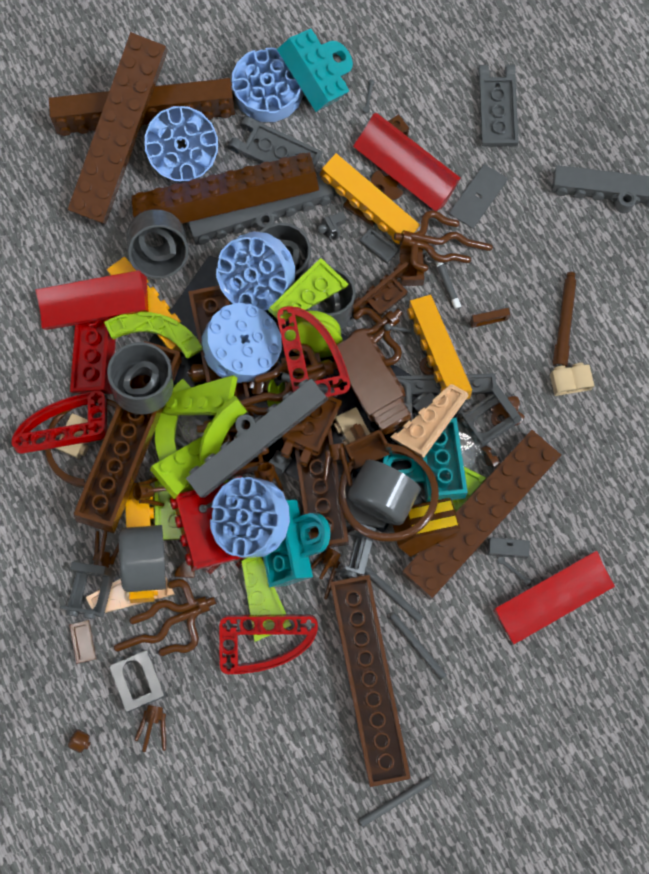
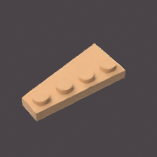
[391,384,469,458]
[86,578,175,613]

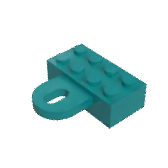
[277,29,353,112]
[383,418,468,503]
[263,500,330,588]

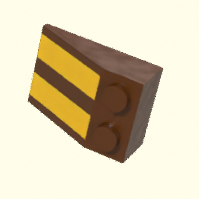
[393,498,461,557]

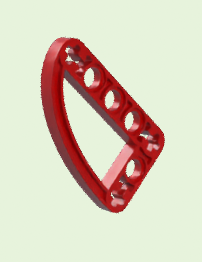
[277,306,350,397]
[11,391,108,454]
[219,614,318,674]

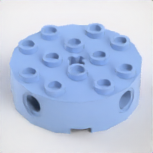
[232,48,303,122]
[145,106,218,181]
[216,231,295,310]
[202,303,282,383]
[210,477,290,558]

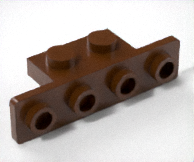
[352,261,410,317]

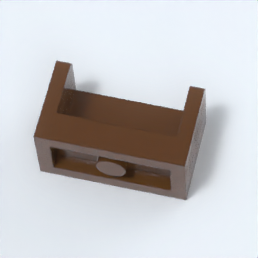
[399,245,424,286]

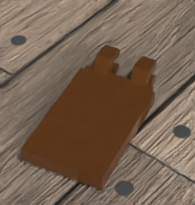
[281,397,342,467]

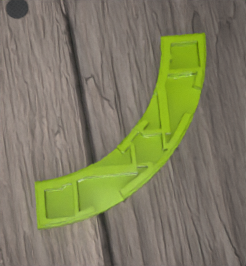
[104,312,203,359]
[155,379,191,461]
[199,396,247,483]

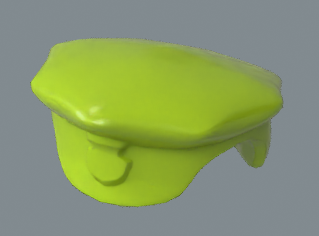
[285,311,343,358]

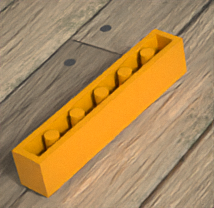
[320,153,420,244]
[107,256,182,352]
[407,295,472,400]
[125,483,158,603]

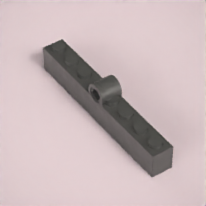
[552,165,649,214]
[188,176,333,244]
[186,378,328,497]

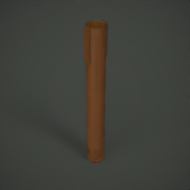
[553,272,576,367]

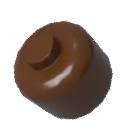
[188,364,206,383]
[68,729,91,753]

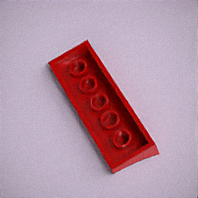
[353,113,461,211]
[35,270,149,330]
[70,319,116,394]
[493,551,615,645]

